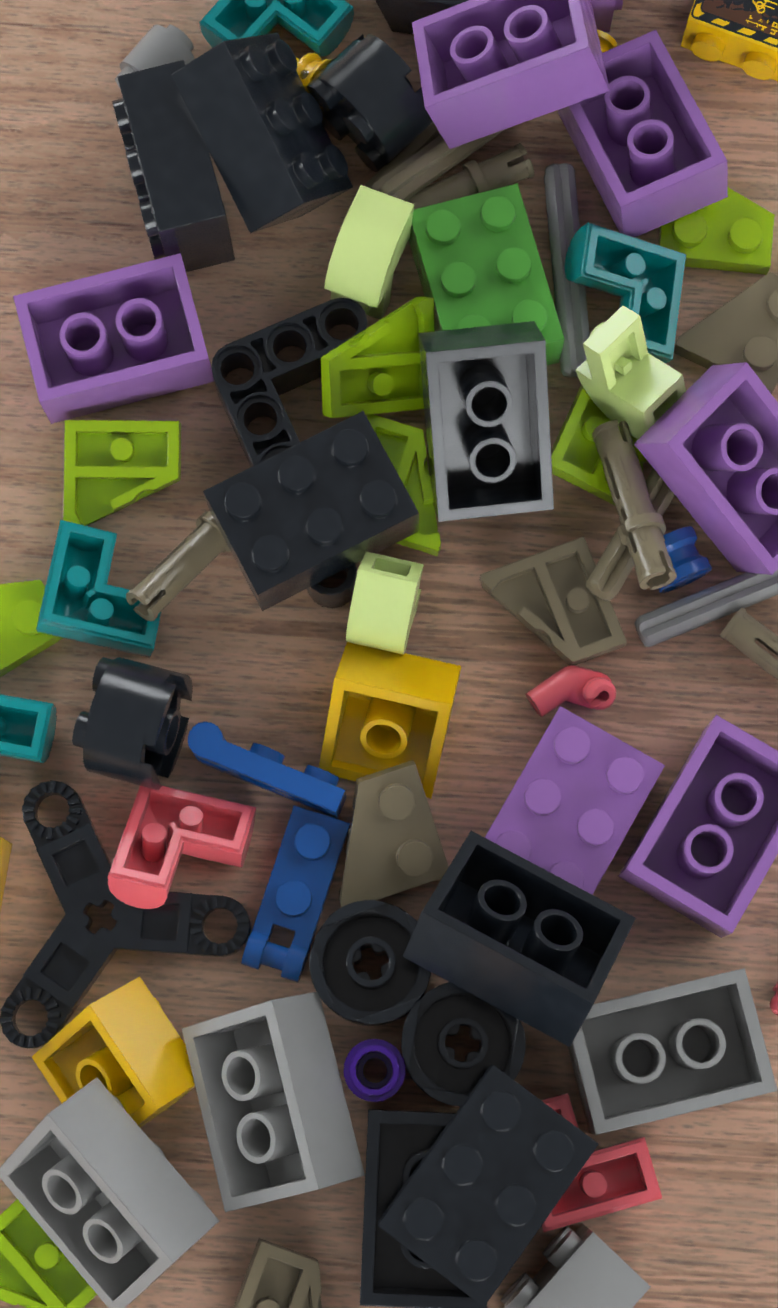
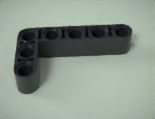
[211,298,368,609]

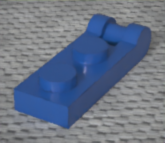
[188,722,347,819]
[241,805,350,983]

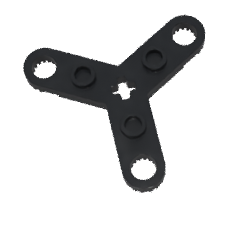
[0,780,251,1049]

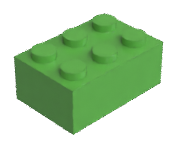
[408,183,565,366]

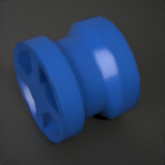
[658,526,712,593]

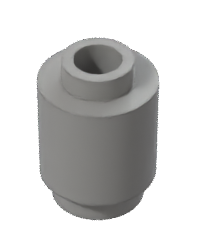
[115,25,195,88]

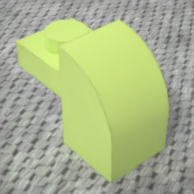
[324,185,414,320]
[576,306,686,439]
[346,551,424,655]

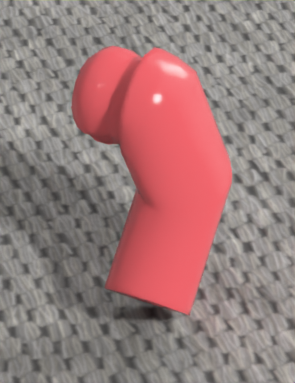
[525,665,616,717]

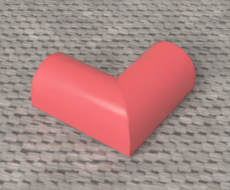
[108,786,256,909]
[541,1093,662,1232]

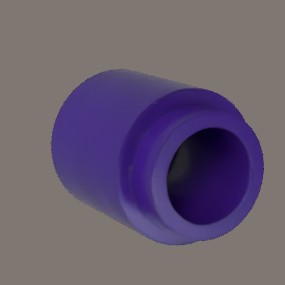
[344,1039,405,1102]

